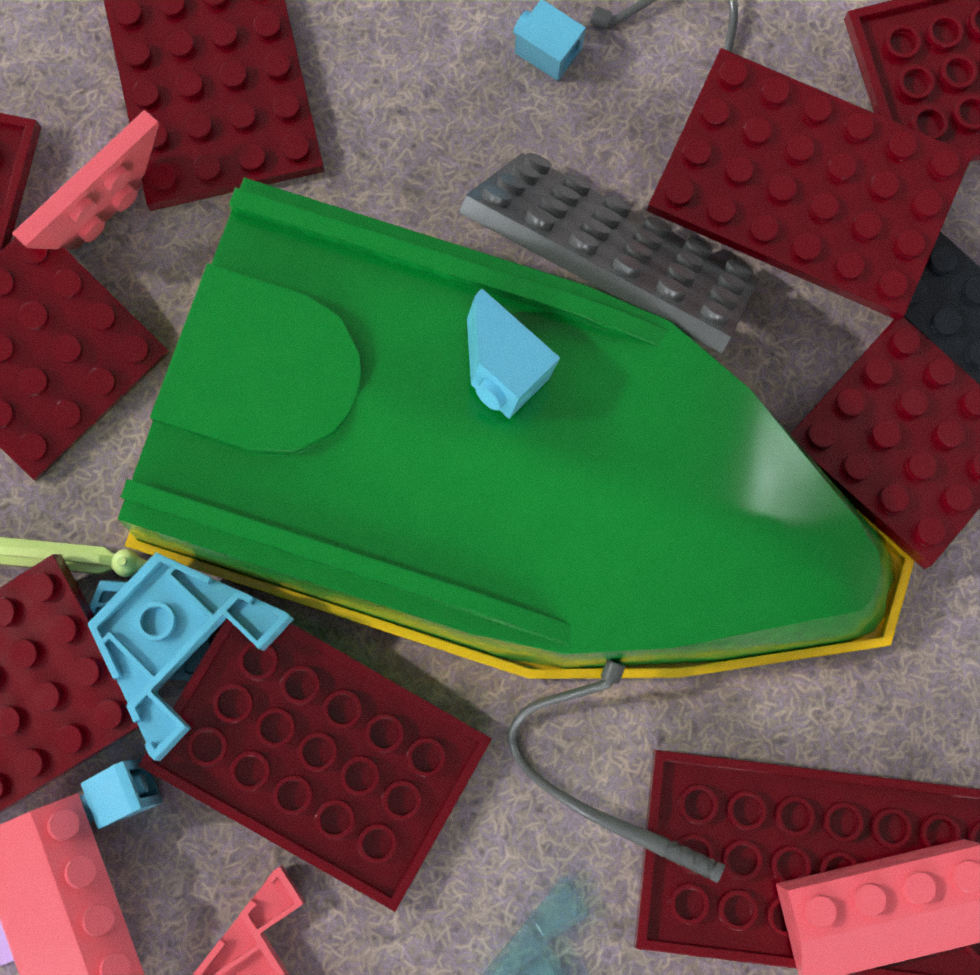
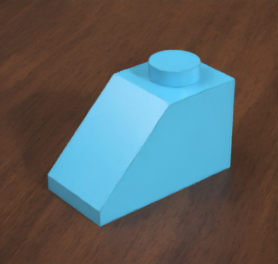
[467,289,560,419]
[80,759,164,829]

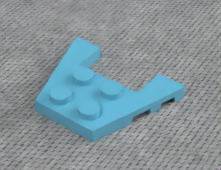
[88,552,294,761]

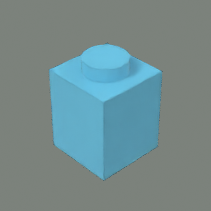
[513,0,586,81]

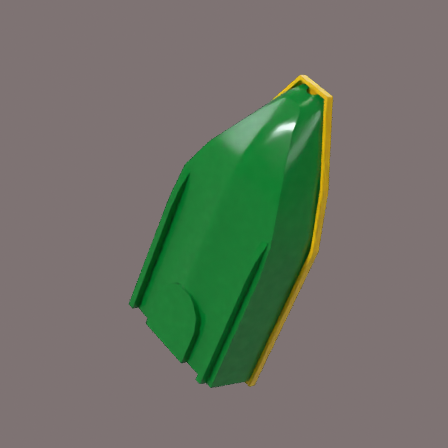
[117,178,914,679]

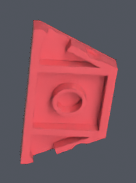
[12,110,159,250]

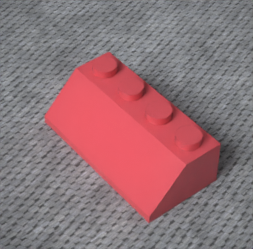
[0,793,144,975]
[776,839,980,975]

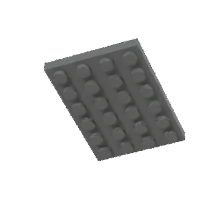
[459,153,760,353]

